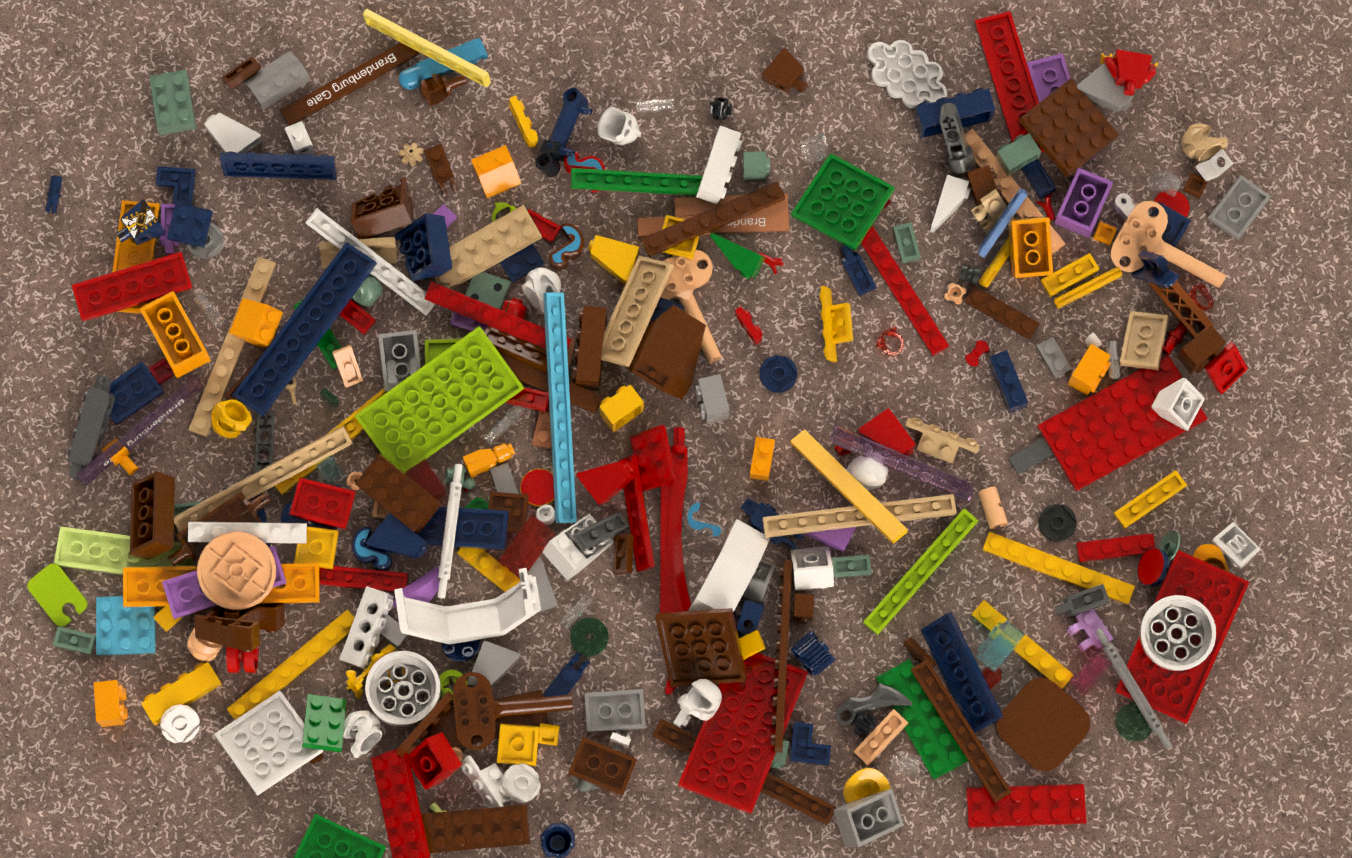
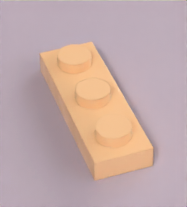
[854,709,908,766]

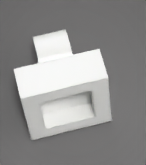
[608,730,631,754]

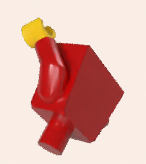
[1100,49,1158,96]

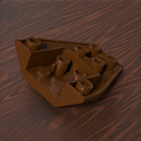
[625,305,706,400]

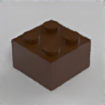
[1177,325,1226,375]

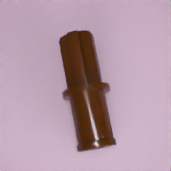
[903,637,937,668]

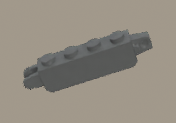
[67,375,115,480]

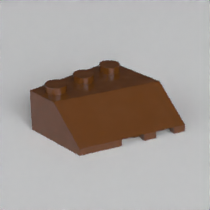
[351,177,413,239]

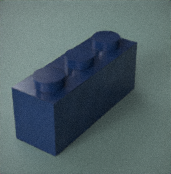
[987,350,1028,414]

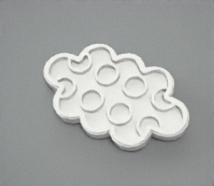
[867,40,947,108]

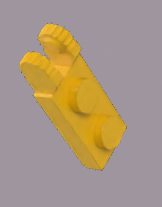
[508,95,538,147]

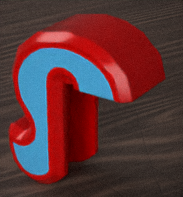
[564,153,605,193]

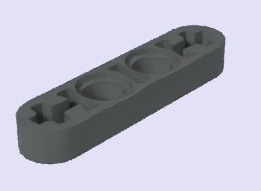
[254,410,275,473]

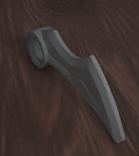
[836,684,913,725]

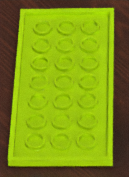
[355,326,525,473]

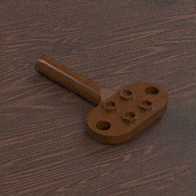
[453,672,573,750]

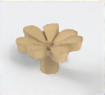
[399,143,424,166]

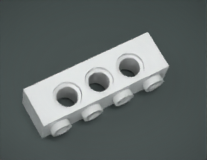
[339,586,394,669]

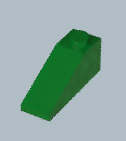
[710,232,765,279]

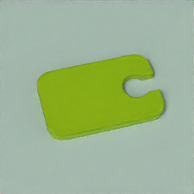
[27,563,88,627]

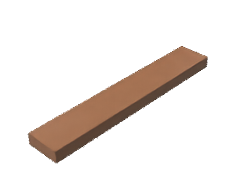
[674,193,788,216]

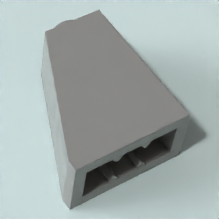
[1077,63,1134,113]
[467,641,521,687]

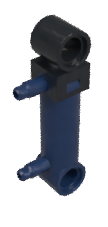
[535,87,593,177]

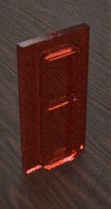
[497,515,555,579]

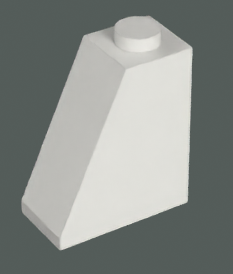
[204,113,263,153]

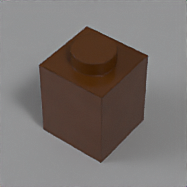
[793,593,814,624]

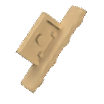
[905,417,980,464]

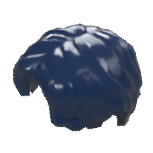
[540,822,575,858]

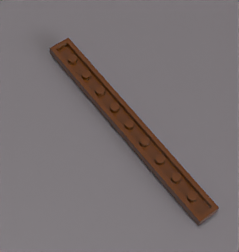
[771,560,792,753]
[652,719,837,826]

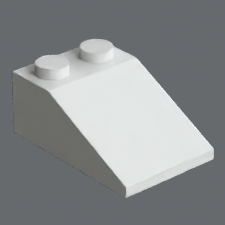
[1212,522,1261,569]

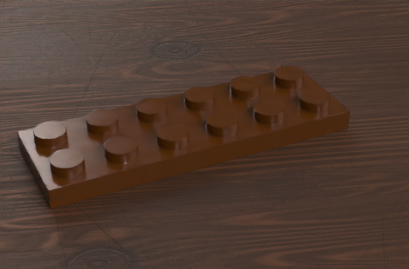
[429,690,549,748]
[421,804,531,853]

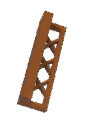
[1147,281,1214,338]

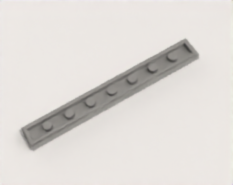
[489,463,558,612]

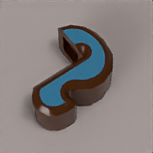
[549,223,585,271]

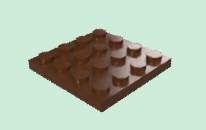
[1018,78,1119,178]
[655,608,747,687]

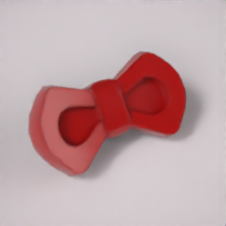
[965,341,990,366]

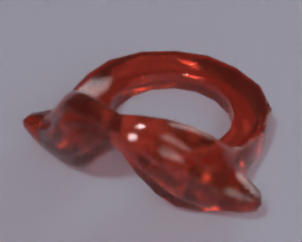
[1188,283,1214,311]
[875,327,905,357]

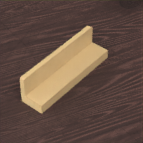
[319,237,397,269]

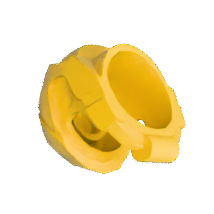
[211,400,252,438]

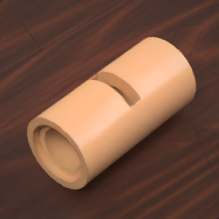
[978,487,1008,529]

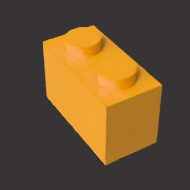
[749,437,775,481]

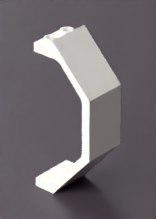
[688,519,770,612]
[394,568,541,644]

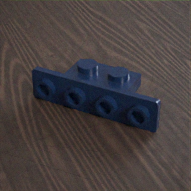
[1131,250,1180,288]

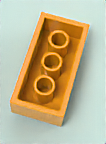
[139,291,211,378]

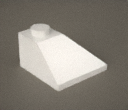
[1151,378,1205,431]

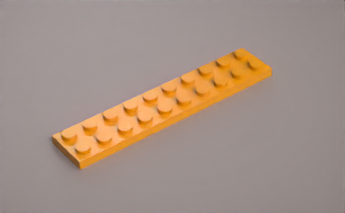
[123,563,320,607]

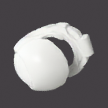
[522,267,561,315]
[846,454,888,490]
[677,679,722,721]
[343,710,383,758]

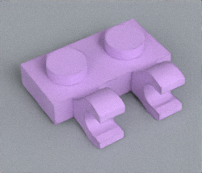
[1067,609,1113,652]

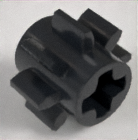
[709,97,732,120]
[853,713,877,737]

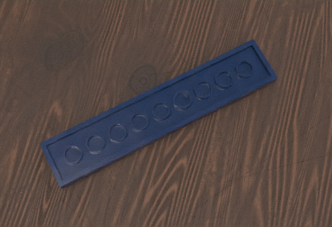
[233,242,377,417]

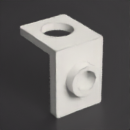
[1195,149,1233,181]

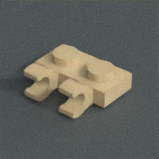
[971,189,1015,235]

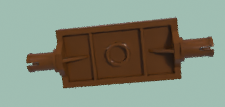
[167,491,272,566]

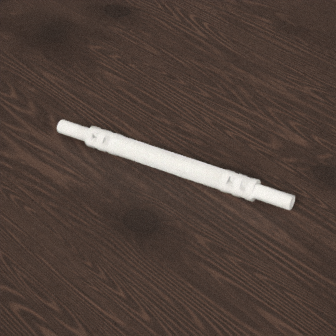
[438,464,463,598]

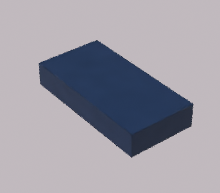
[1021,159,1056,199]

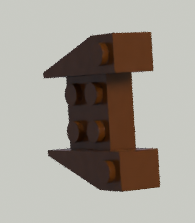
[194,603,285,652]

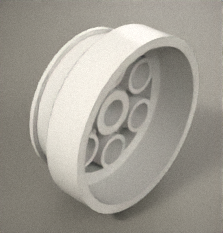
[1140,595,1216,671]
[365,651,441,727]

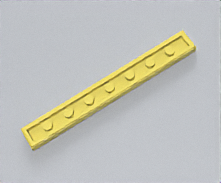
[363,9,491,87]

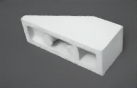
[930,175,971,233]

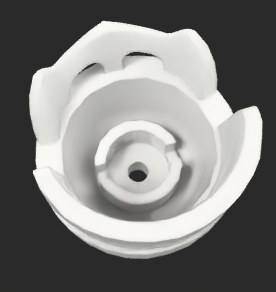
[598,107,642,145]

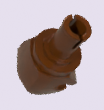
[420,74,467,106]

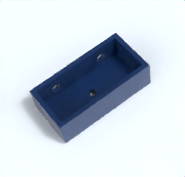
[914,88,995,139]

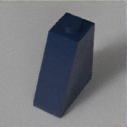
[366,513,429,559]

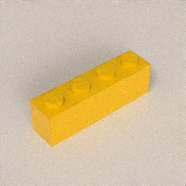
[141,662,222,725]

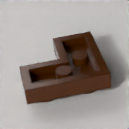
[488,491,529,534]

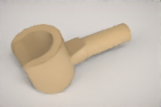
[286,378,297,405]

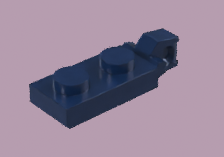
[841,246,877,297]

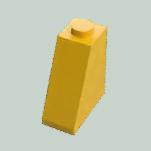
[588,235,639,285]

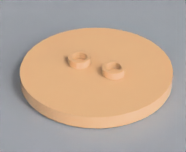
[197,531,276,610]

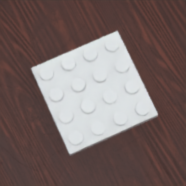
[214,691,323,796]

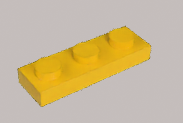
[1040,253,1100,297]

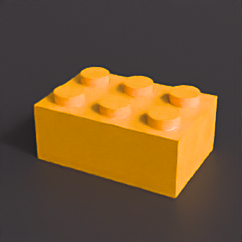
[1008,217,1053,278]

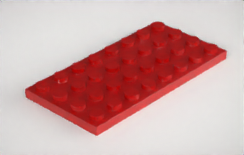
[1037,355,1208,492]
[1115,550,1250,724]
[678,653,808,815]

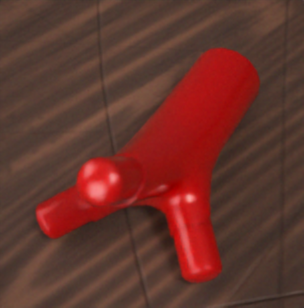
[1036,193,1056,221]
[759,252,784,274]

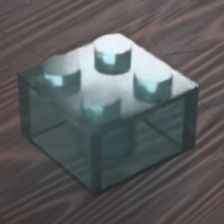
[976,620,1026,672]

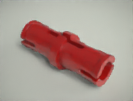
[1162,322,1190,355]

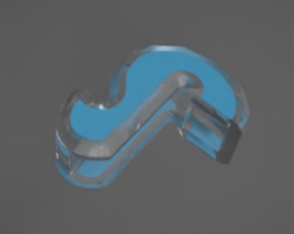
[684,500,725,543]

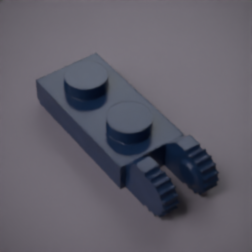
[543,652,590,697]

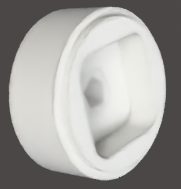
[536,505,556,525]

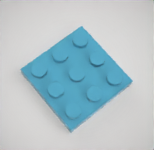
[96,596,156,656]

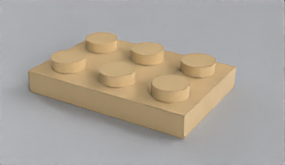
[1120,311,1169,370]

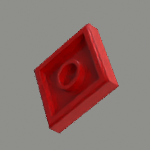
[1204,342,1248,394]

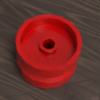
[226,646,259,673]

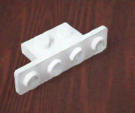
[461,755,511,808]

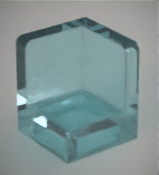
[316,456,345,485]

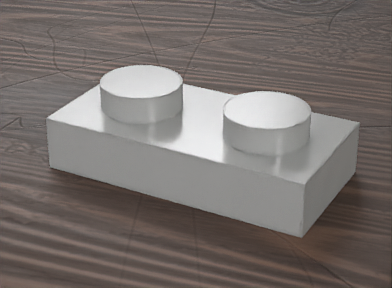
[1036,337,1072,379]

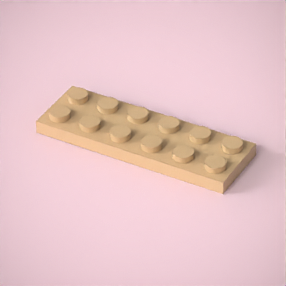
[434,205,542,289]
[601,256,674,367]

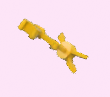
[346,644,396,700]

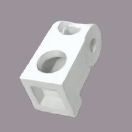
[1114,193,1149,221]

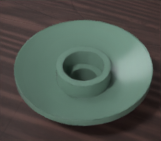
[1160,530,1180,563]

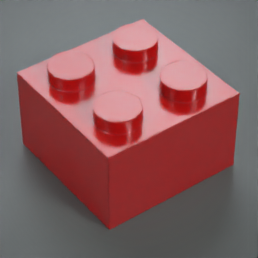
[408,732,462,790]

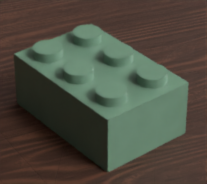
[149,70,197,135]

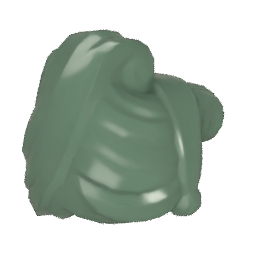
[352,274,383,307]

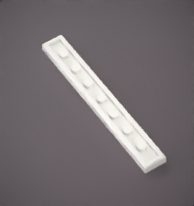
[305,208,435,316]

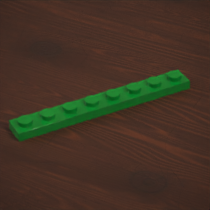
[571,168,703,196]

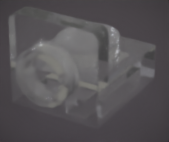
[1147,171,1181,196]

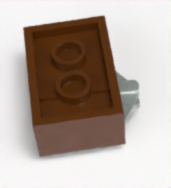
[567,737,637,798]

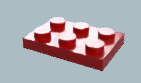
[630,425,677,492]
[289,478,356,530]

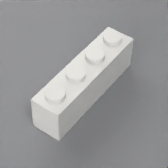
[696,126,742,204]

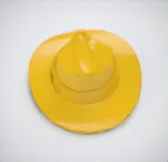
[843,768,890,803]

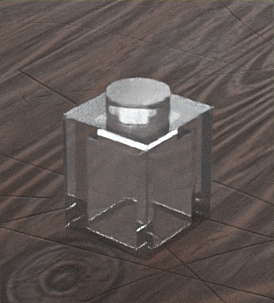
[890,751,922,778]

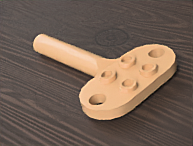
[1111,201,1226,288]
[661,250,722,363]

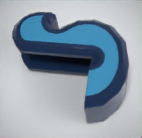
[351,527,392,571]

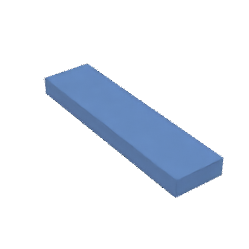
[978,188,1027,258]

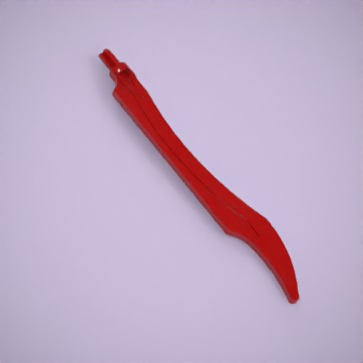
[660,427,691,695]

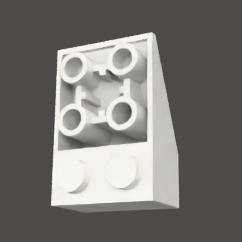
[542,514,614,580]

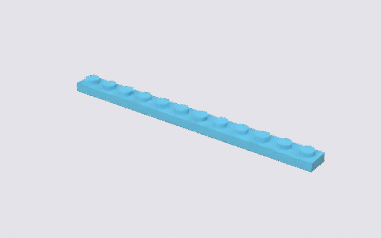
[543,293,577,524]

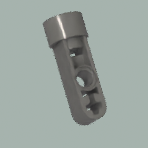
[940,103,976,173]

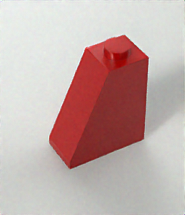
[857,408,916,459]
[576,460,639,505]

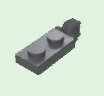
[1055,584,1110,617]

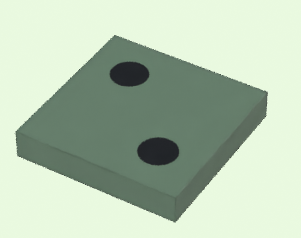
[465,272,511,310]

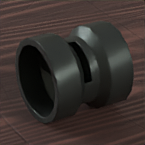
[958,263,981,286]

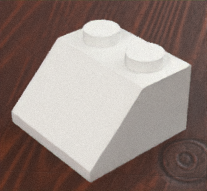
[790,546,834,590]

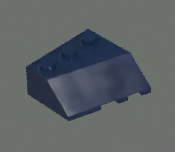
[395,213,452,281]

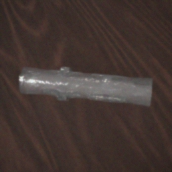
[483,405,527,446]

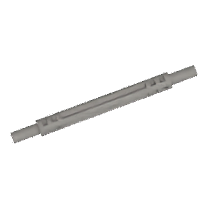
[1095,628,1172,750]

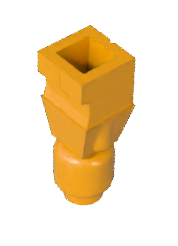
[463,443,515,478]

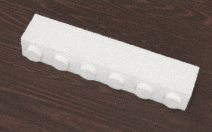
[188,522,307,543]

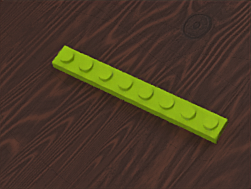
[863,508,979,636]

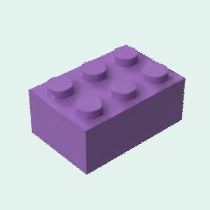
[1054,168,1113,238]

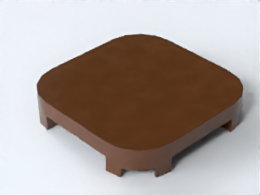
[995,677,1090,773]

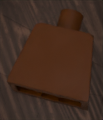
[761,48,808,94]

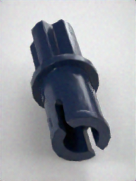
[45,175,62,214]

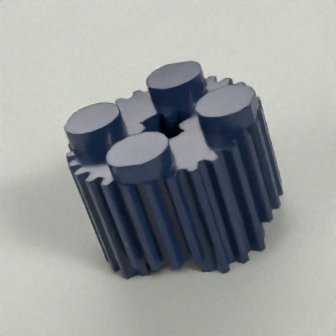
[790,630,835,676]

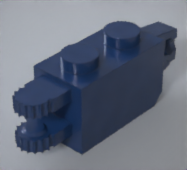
[741,498,804,550]

